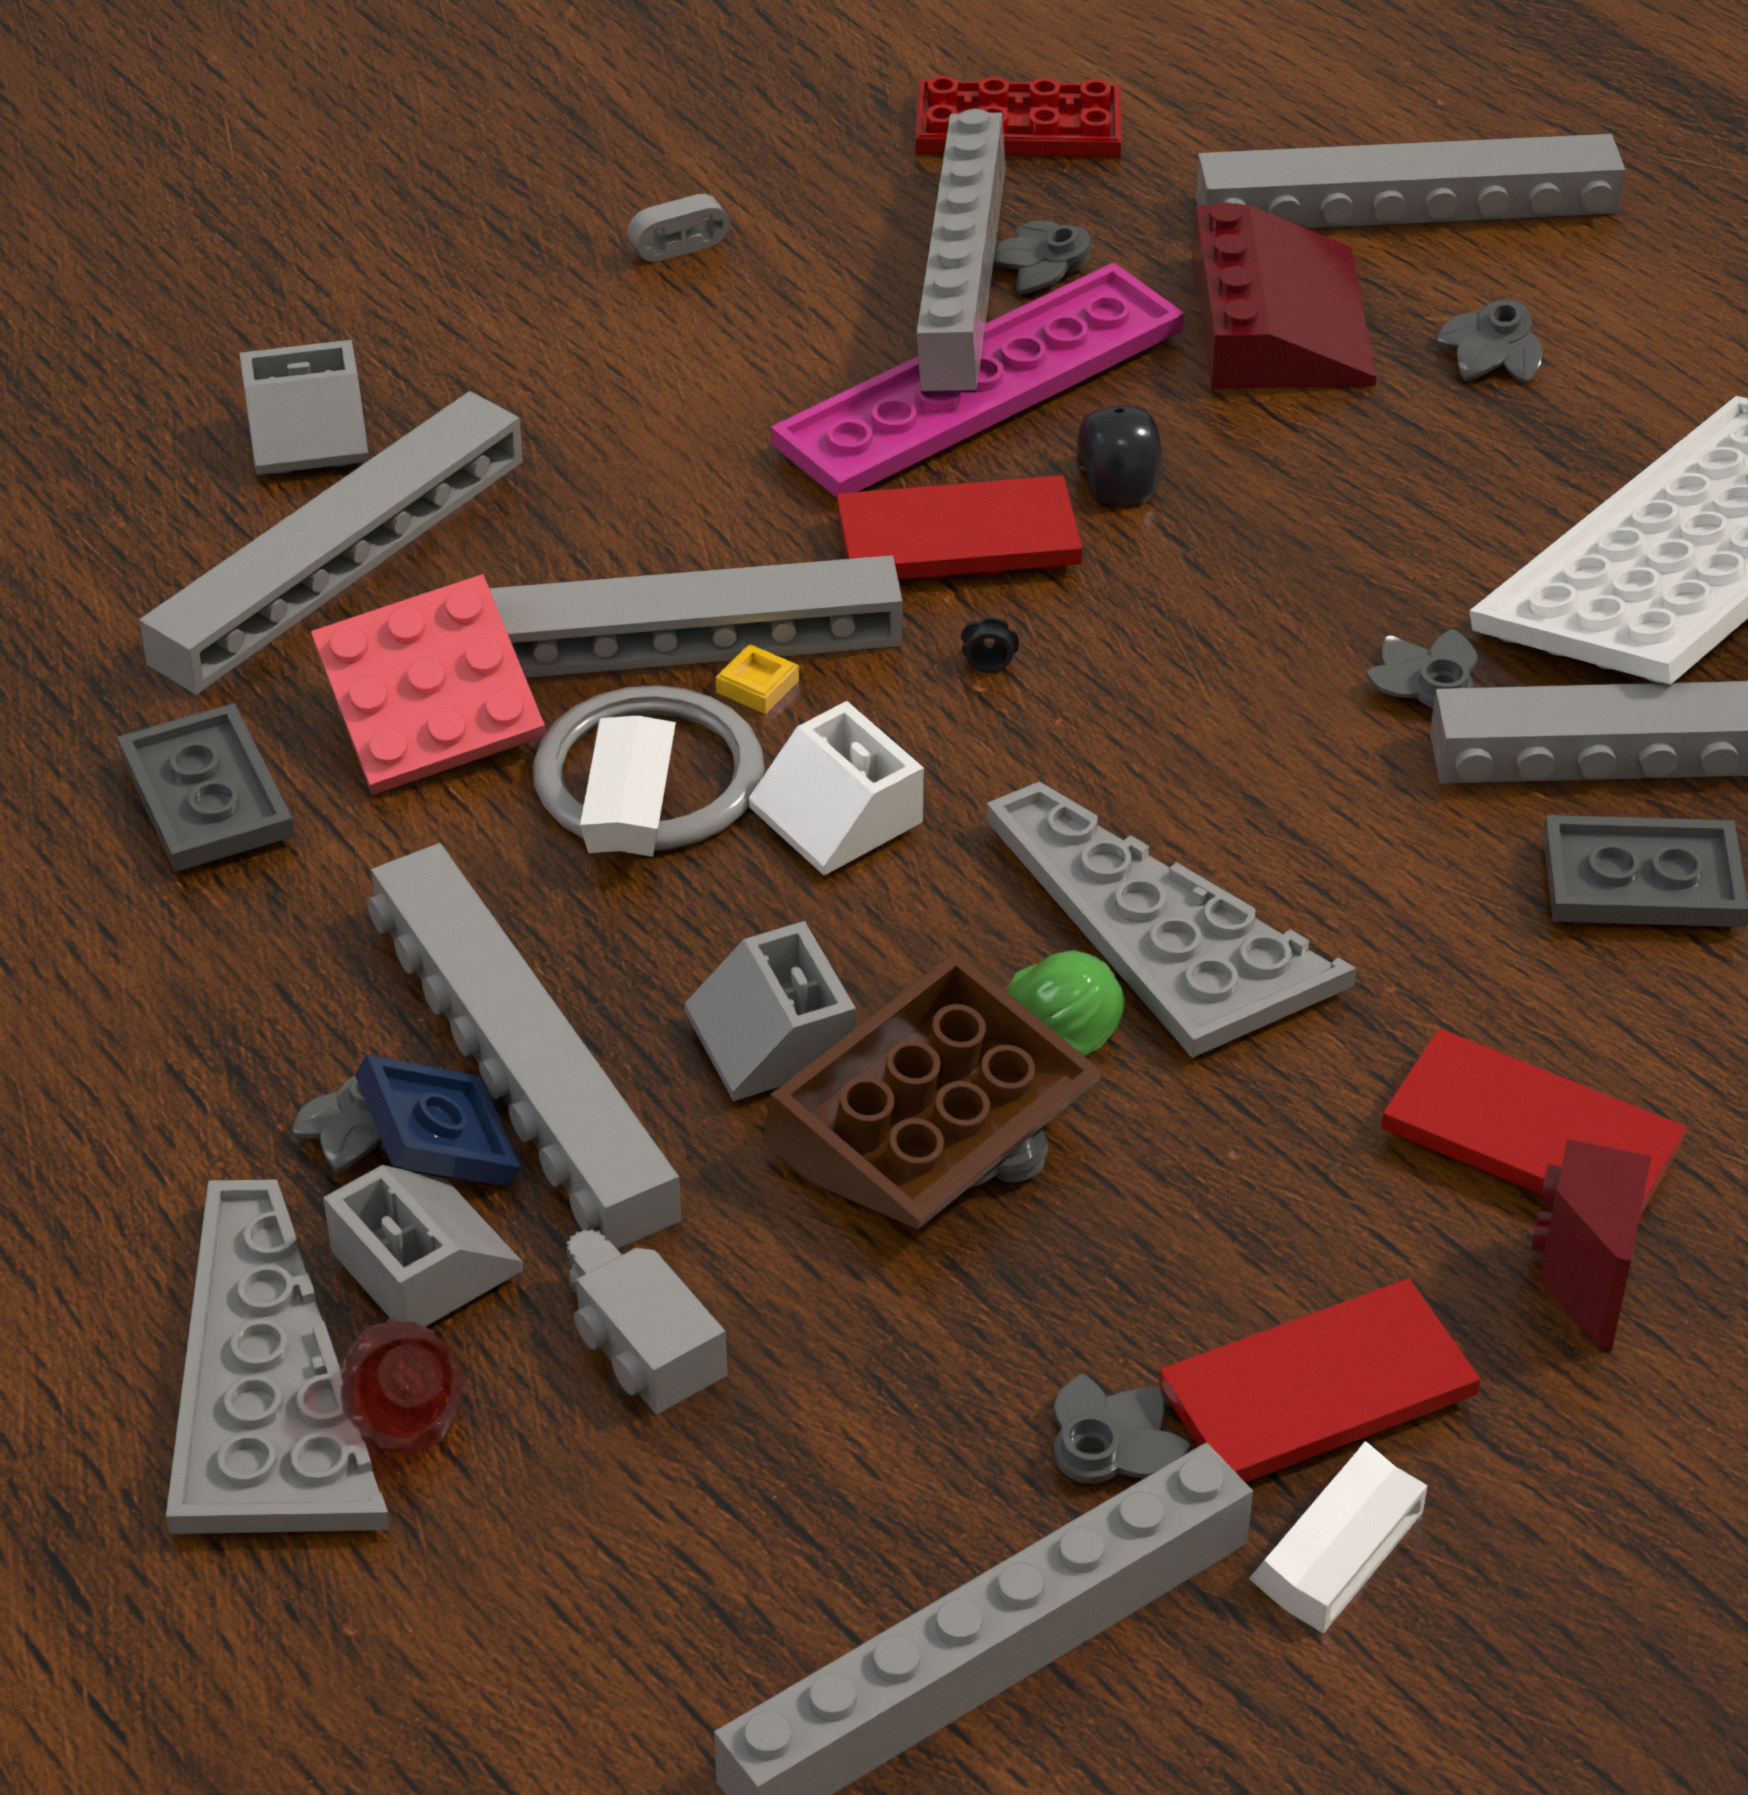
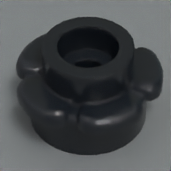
[961,616,1019,673]

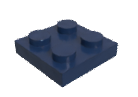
[355,1055,521,1187]

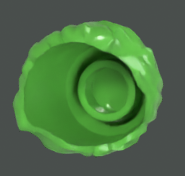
[1006,950,1125,1057]

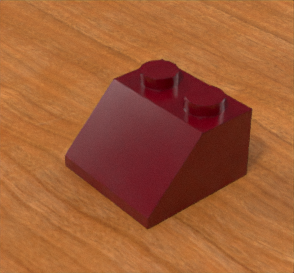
[1531,1139,1651,1351]

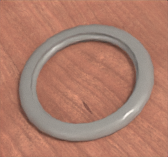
[532,685,765,851]

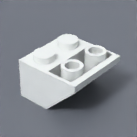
[749,701,924,875]

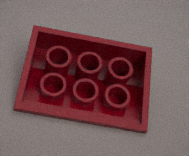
[1192,202,1376,389]

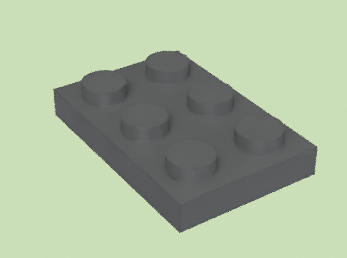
[117,703,295,872]
[1543,815,1748,927]

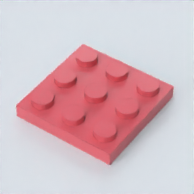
[311,574,546,795]

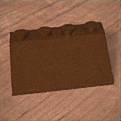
[763,951,1103,1229]

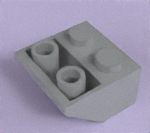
[239,340,369,475]
[684,921,856,1101]
[323,1165,523,1337]

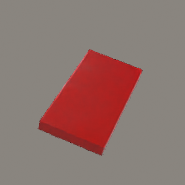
[915,76,1121,158]
[837,475,1083,580]
[1381,1028,1686,1216]
[1159,1278,1481,1482]

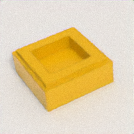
[716,644,799,715]

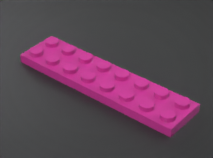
[771,262,1185,498]

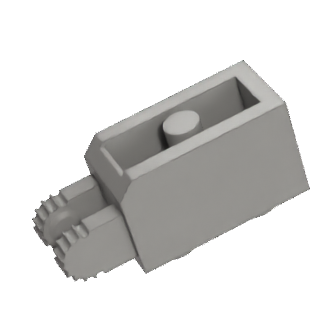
[567,1229,727,1415]

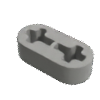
[627,194,730,262]

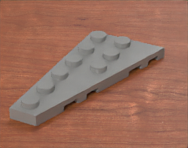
[986,781,1357,1058]
[166,1179,391,1534]

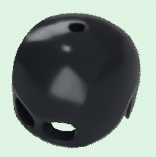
[1076,405,1162,507]

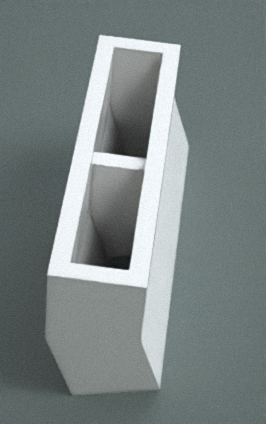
[580,716,676,857]
[1249,1441,1428,1633]

